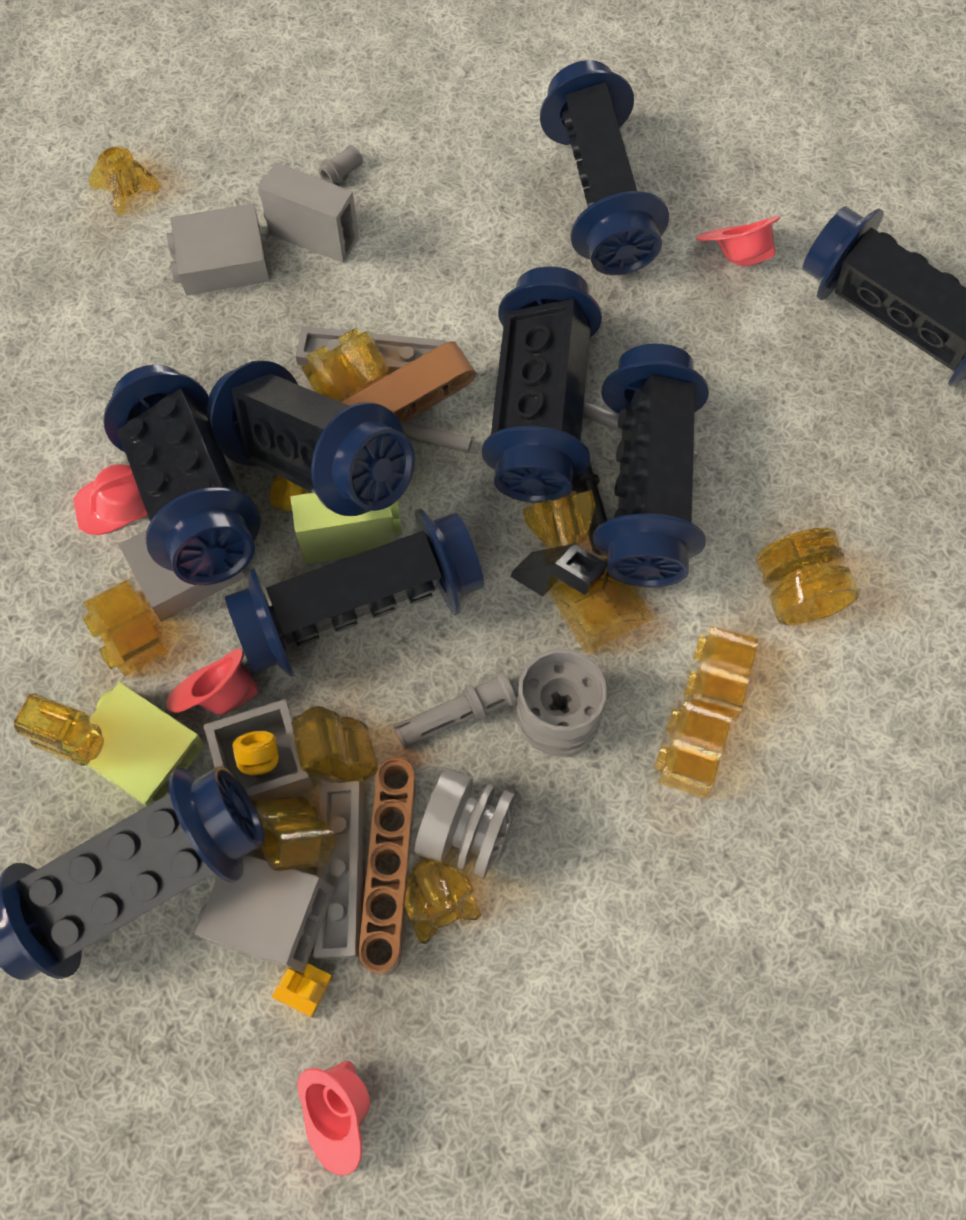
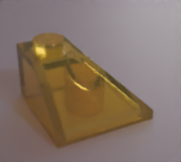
[548,557,654,654]

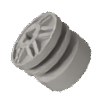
[516,649,607,755]
[414,768,515,880]

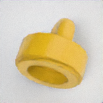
[269,476,308,512]
[232,731,279,775]

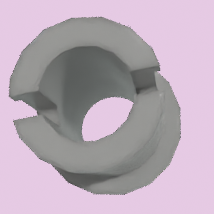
[319,145,363,185]

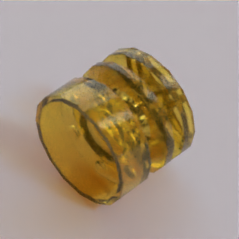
[755,528,860,626]

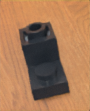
[510,544,608,597]

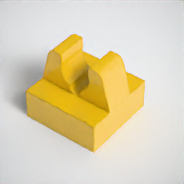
[272,963,333,1018]

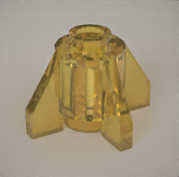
[88,146,160,215]
[522,490,596,549]
[404,860,481,944]

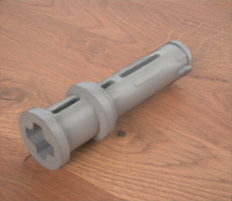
[393,671,517,749]

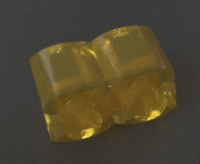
[301,328,390,400]
[82,580,168,676]
[684,626,758,721]
[14,693,104,766]
[653,700,732,799]
[291,706,378,783]
[252,796,335,871]

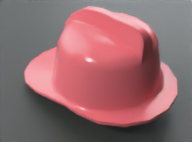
[696,216,780,266]
[73,464,148,535]
[165,648,258,715]
[297,1061,371,1175]

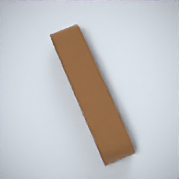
[341,341,476,424]
[359,757,416,976]

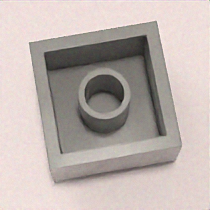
[204,699,315,808]

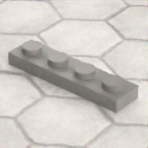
[295,326,445,374]
[314,781,365,959]

